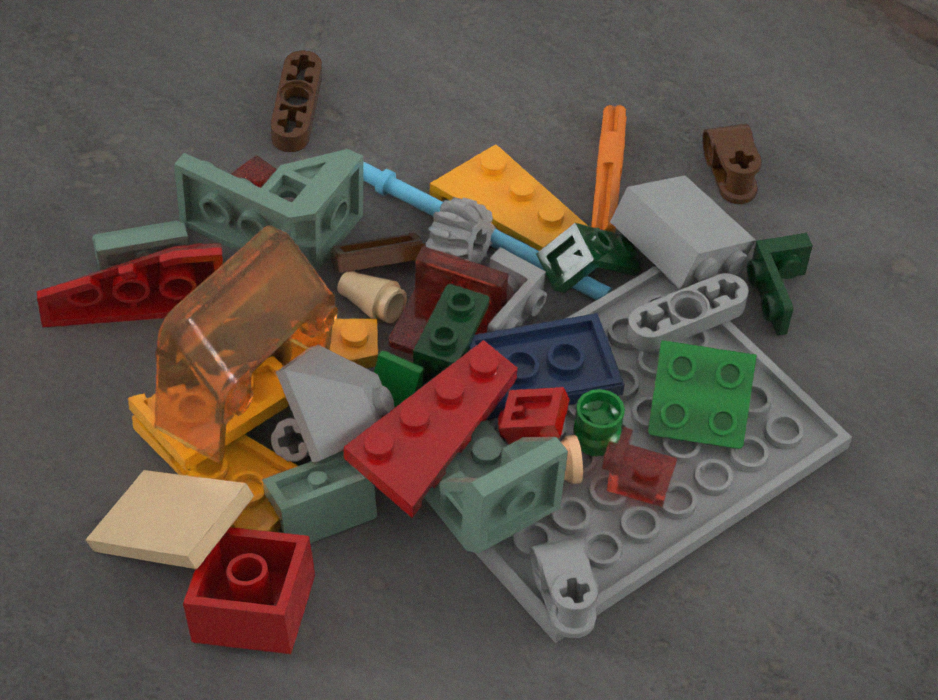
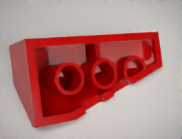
[37,243,227,328]

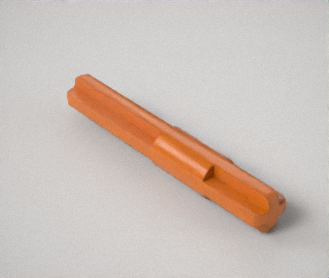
[591,105,627,233]

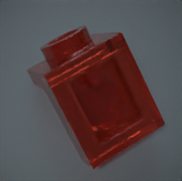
[602,427,678,507]

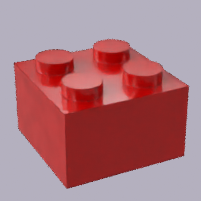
[183,527,315,654]

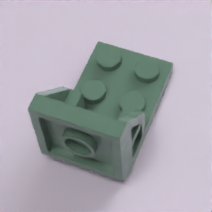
[174,149,364,275]
[424,420,568,554]

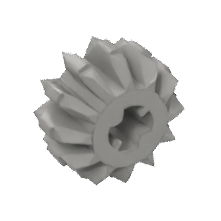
[426,197,495,276]

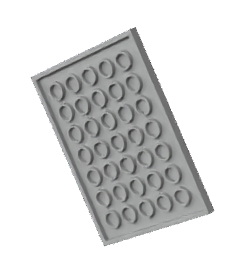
[475,266,852,643]

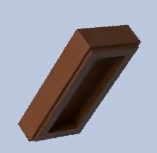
[330,233,428,273]

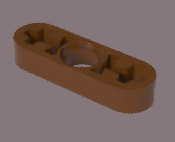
[271,50,322,152]

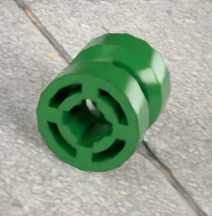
[572,389,625,457]

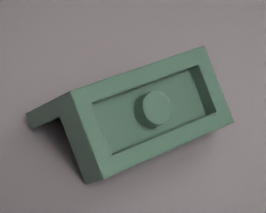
[92,220,188,271]
[262,450,377,543]

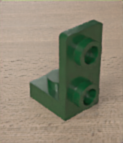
[536,223,642,293]
[747,233,813,336]
[413,284,490,386]

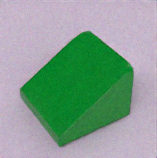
[374,350,424,408]

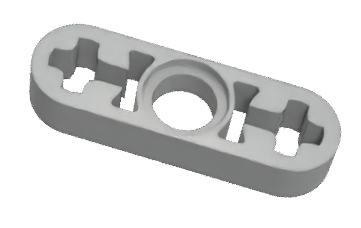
[626,273,749,352]

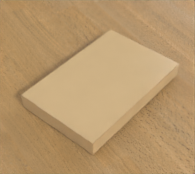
[86,470,254,569]

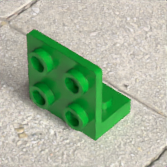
[648,340,757,449]

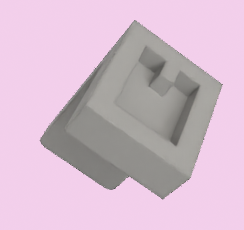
[487,247,547,332]

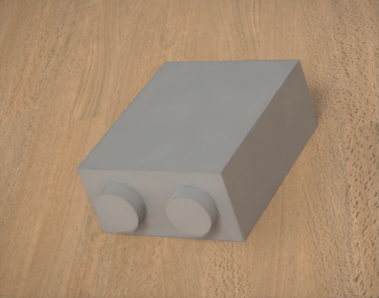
[610,175,756,289]

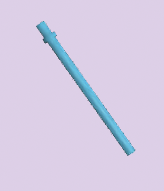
[363,162,612,300]

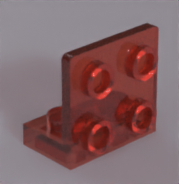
[388,246,509,355]

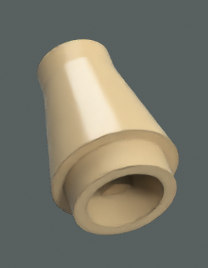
[337,271,407,323]

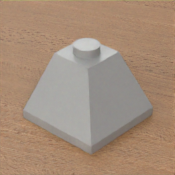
[276,345,394,463]

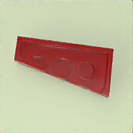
[344,340,518,518]

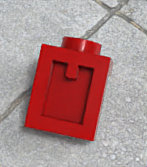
[498,387,570,445]

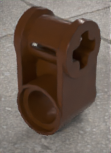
[702,123,762,204]

